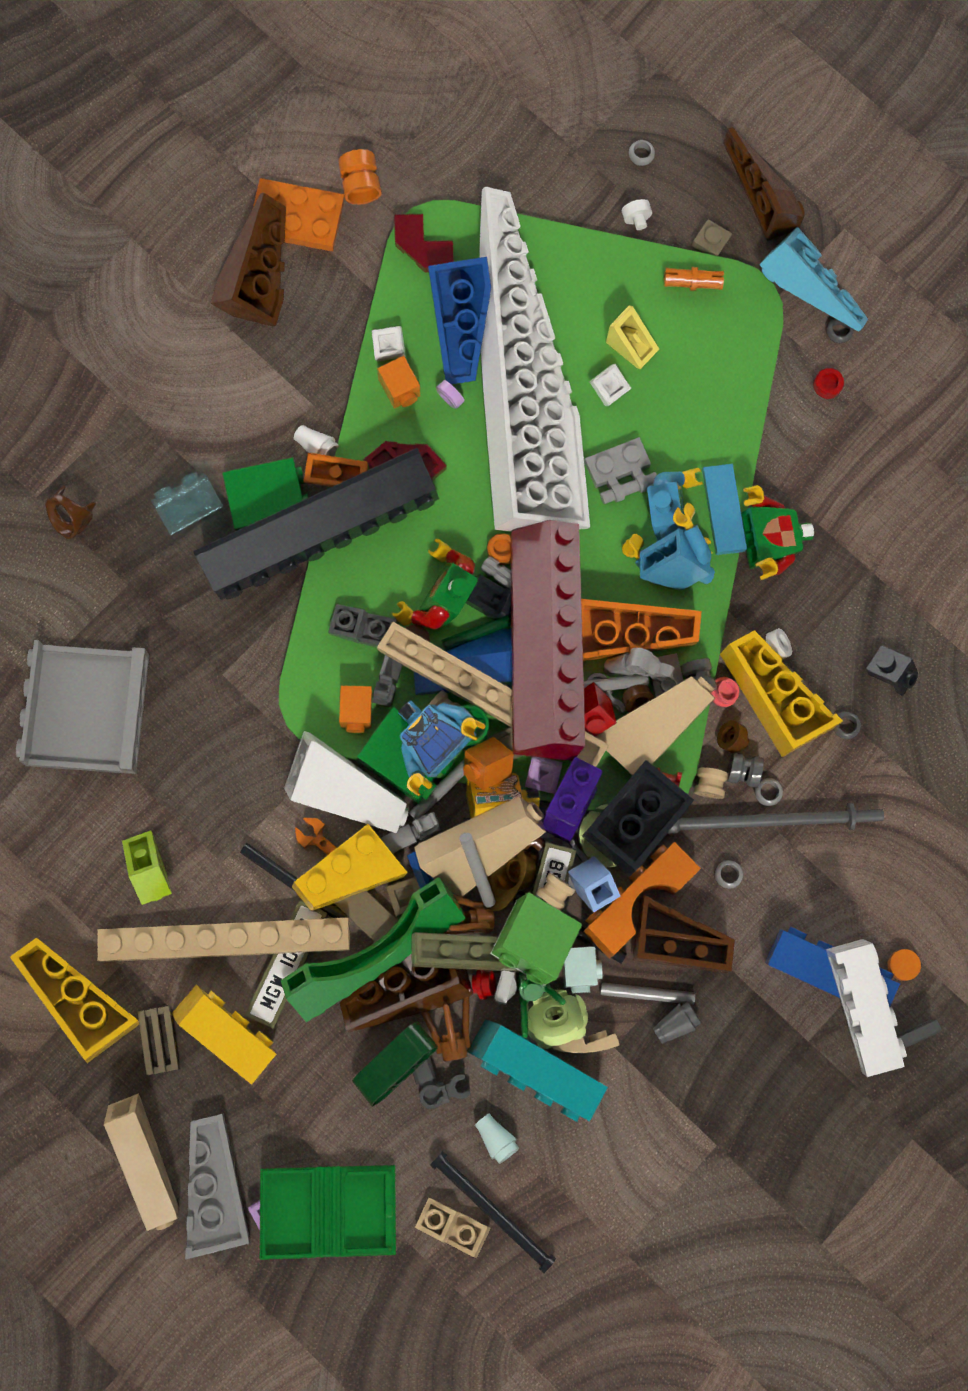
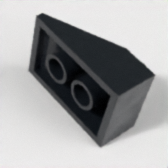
[582,760,694,876]

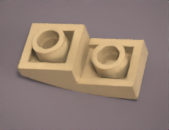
[551,1030,620,1053]
[415,1198,490,1258]

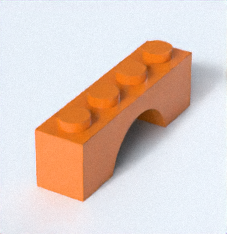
[583,842,701,959]

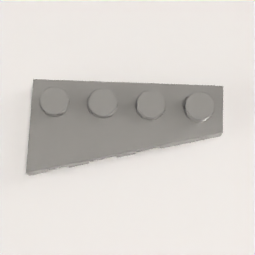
[185,1113,250,1260]

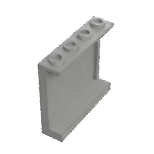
[16,640,149,774]

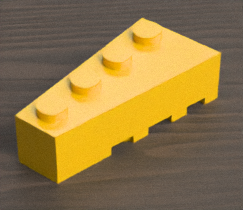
[720,630,843,757]
[10,938,139,1063]

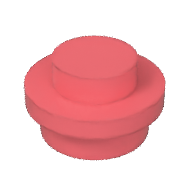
[711,677,739,707]

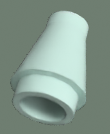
[475,1113,519,1164]

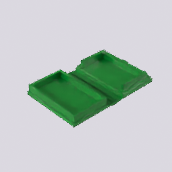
[259,1165,396,1260]

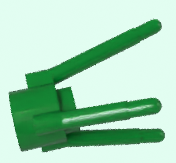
[517,972,566,1038]

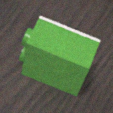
[490,892,582,985]

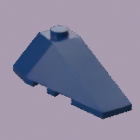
[428,257,492,385]
[414,629,512,695]

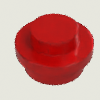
[472,970,496,1000]

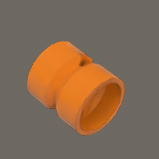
[338,149,381,205]

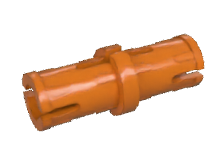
[664,267,724,291]

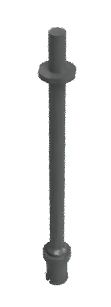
[666,803,884,837]

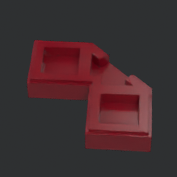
[394,214,454,273]
[363,441,447,481]

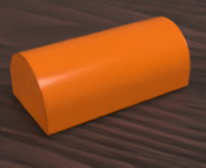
[304,453,368,487]

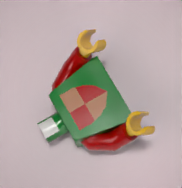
[741,485,814,580]
[392,539,478,629]

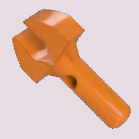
[295,818,337,855]

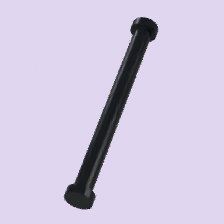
[430,1151,556,1273]

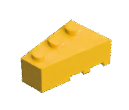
[292,824,408,911]
[172,984,277,1085]

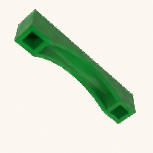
[280,877,466,1022]

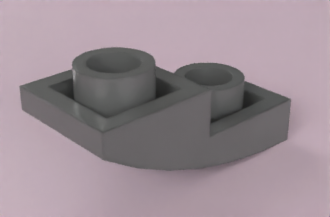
[328,604,399,648]

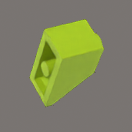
[122,830,172,905]

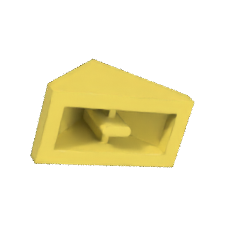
[606,305,659,369]

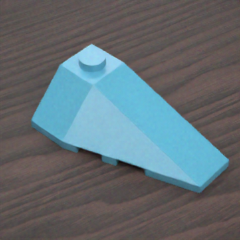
[759,227,868,332]

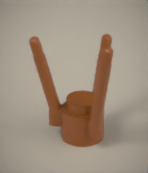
[447,893,495,935]
[421,996,471,1061]

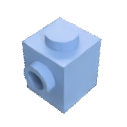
[568,856,621,912]

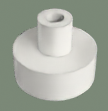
[622,199,652,230]
[766,628,792,659]

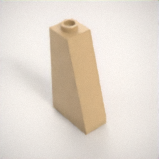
[596,677,716,775]
[414,796,546,897]
[104,1093,179,1231]

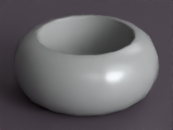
[629,140,655,166]
[755,778,783,806]
[715,860,743,889]

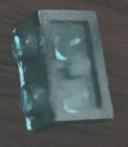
[151,471,223,535]

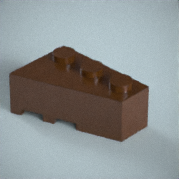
[633,895,735,973]

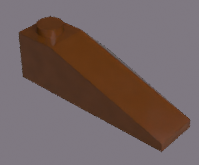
[723,127,805,241]
[211,193,286,327]
[339,931,473,1033]

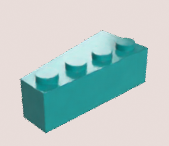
[467,1019,608,1122]

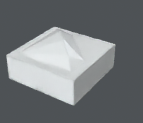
[372,326,406,361]
[589,364,631,406]
[494,971,517,1005]

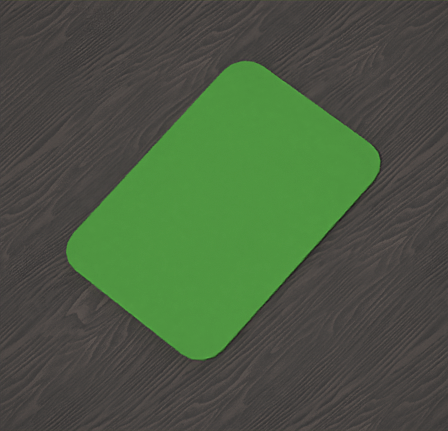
[279,200,783,813]

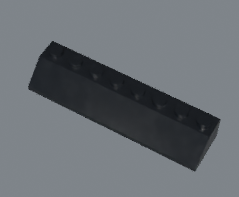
[193,448,439,600]

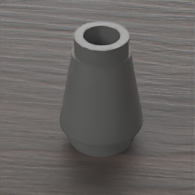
[653,1002,701,1044]

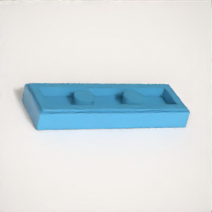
[702,464,747,555]

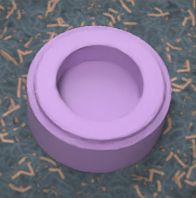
[436,380,465,409]

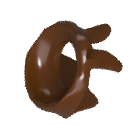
[45,485,96,539]

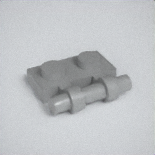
[584,437,657,504]

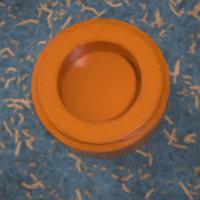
[487,533,511,565]
[887,949,921,981]

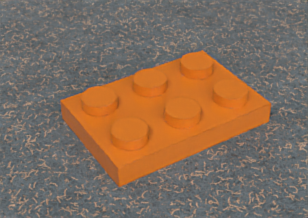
[253,178,345,252]

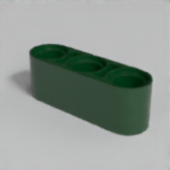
[352,1022,438,1107]

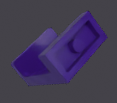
[543,757,602,844]

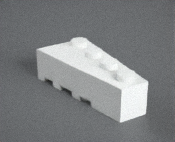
[826,939,907,1077]

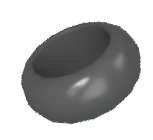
[827,318,854,344]
[833,712,861,739]

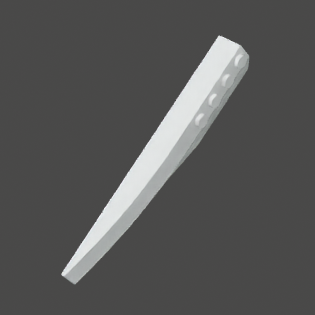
[480,187,590,532]

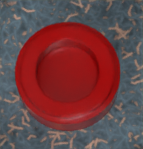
[813,368,844,399]

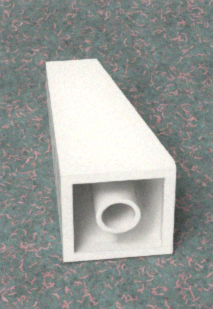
[284,731,408,833]

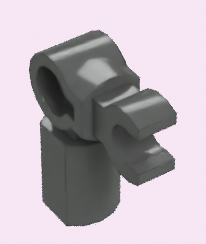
[372,655,403,707]
[412,1057,471,1109]

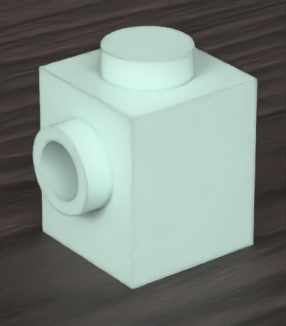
[562,947,602,993]

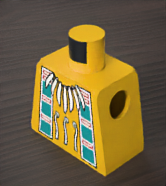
[466,773,540,819]

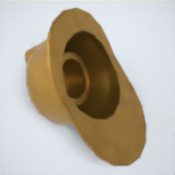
[481,850,537,911]

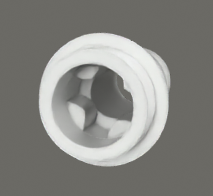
[294,425,339,457]

